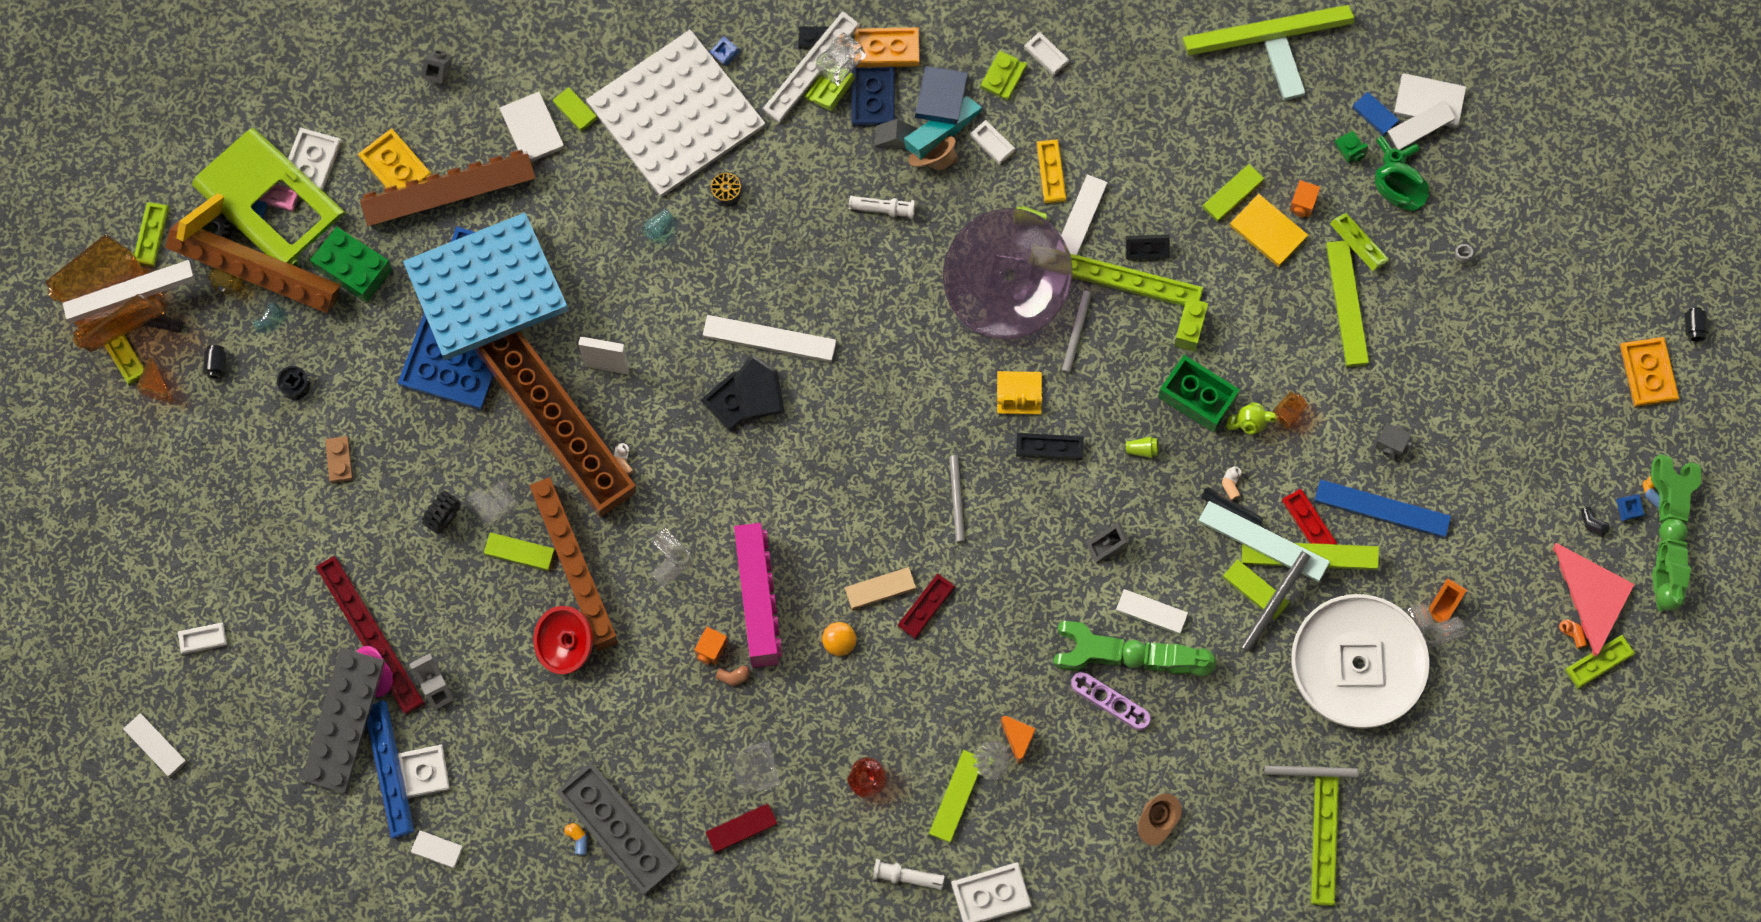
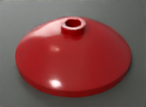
[533,606,593,674]

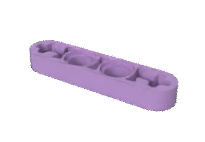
[1071,672,1150,731]

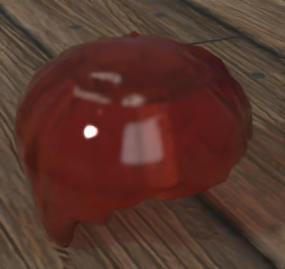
[847,757,887,798]

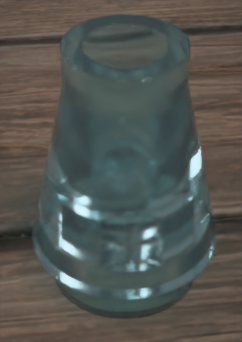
[641,209,673,240]

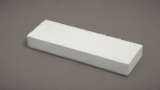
[1387,100,1455,150]
[1116,589,1188,635]
[123,713,187,778]

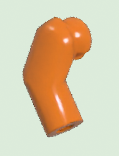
[1559,620,1588,649]

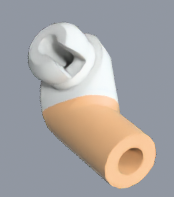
[613,443,634,476]
[1222,466,1242,501]

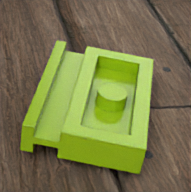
[980,50,1027,101]
[805,64,855,111]

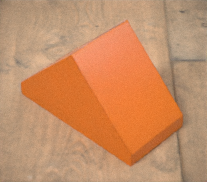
[1425,578,1467,626]
[1001,716,1035,764]

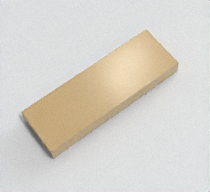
[845,567,916,610]

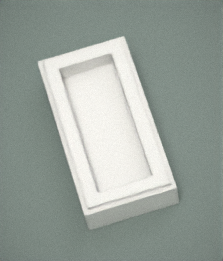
[1024,32,1069,76]
[970,120,1015,165]
[178,623,227,655]
[411,831,463,869]

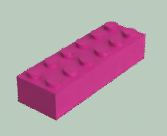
[734,523,782,668]

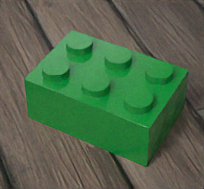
[310,226,393,303]
[1158,355,1240,433]

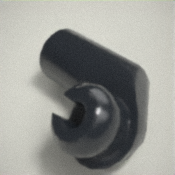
[1580,507,1610,535]

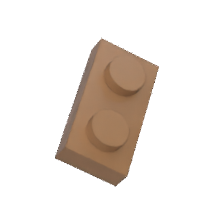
[325,436,353,483]

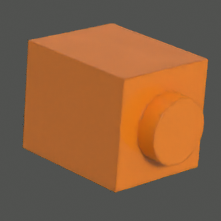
[1289,180,1320,217]
[694,627,728,665]

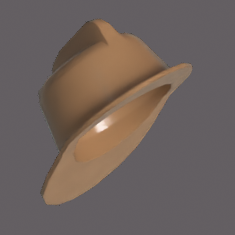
[908,136,958,171]
[1138,793,1182,845]

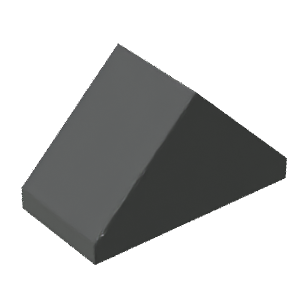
[874,119,918,149]
[1086,522,1129,563]

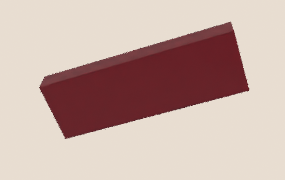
[897,573,956,640]
[705,803,778,854]

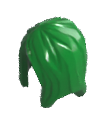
[1375,162,1429,211]

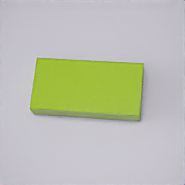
[553,87,597,132]

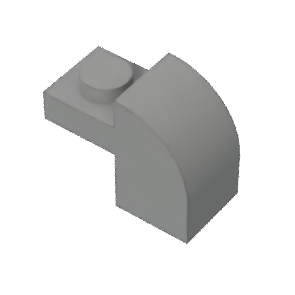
[410,653,454,710]

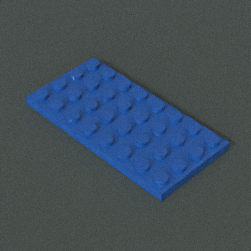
[398,226,494,410]

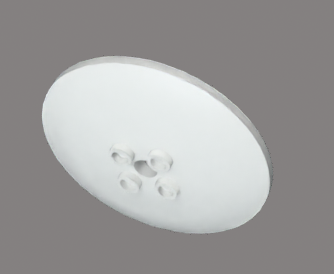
[1291,594,1429,728]

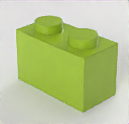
[1174,298,1208,352]

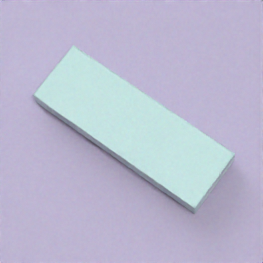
[1265,37,1305,101]

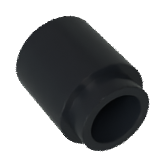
[1684,307,1708,342]
[203,345,226,379]

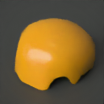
[821,622,857,657]

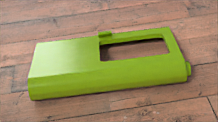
[192,128,346,266]

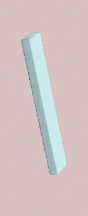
[1199,501,1330,582]

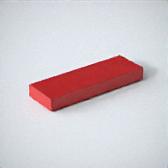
[1281,488,1337,545]

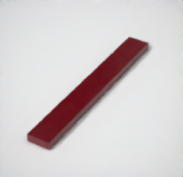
[315,555,425,715]

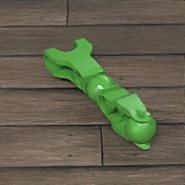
[1651,454,1701,612]
[1053,621,1216,677]

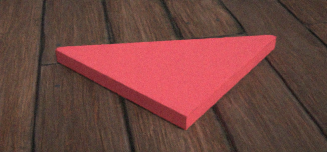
[1553,543,1634,657]

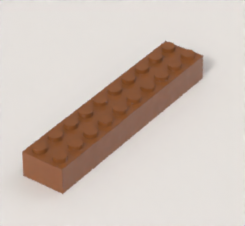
[474,331,636,518]

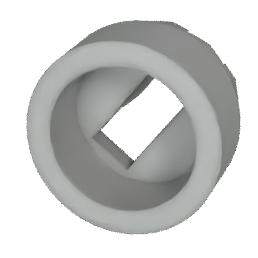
[1455,244,1473,264]

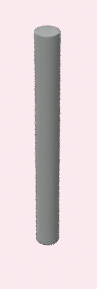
[1062,291,1092,374]
[949,455,965,543]
[1265,766,1358,778]

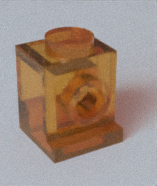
[1273,391,1308,430]

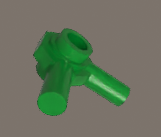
[1376,136,1420,164]

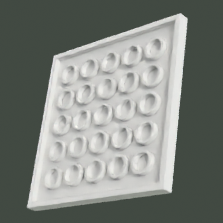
[586,30,766,197]

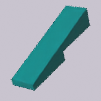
[904,96,982,160]

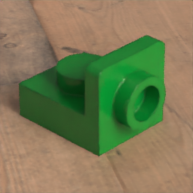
[1334,130,1369,163]

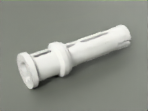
[849,196,916,220]
[873,859,944,890]

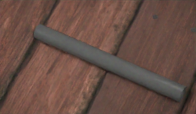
[1240,551,1311,652]

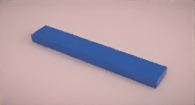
[1314,479,1451,539]
[367,701,414,839]

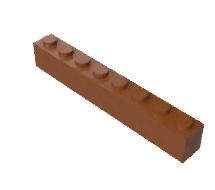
[360,149,535,226]
[165,220,341,313]
[529,477,618,652]

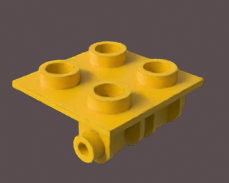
[997,371,1042,414]

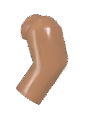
[715,666,750,686]

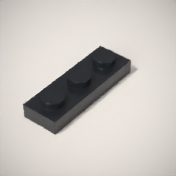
[1016,433,1084,460]

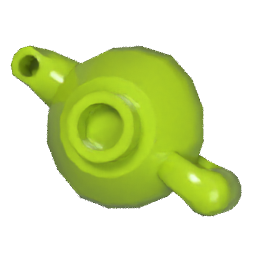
[1226,403,1277,434]

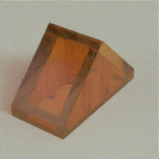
[136,358,174,403]

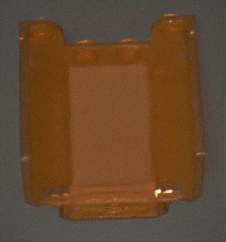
[45,234,168,352]

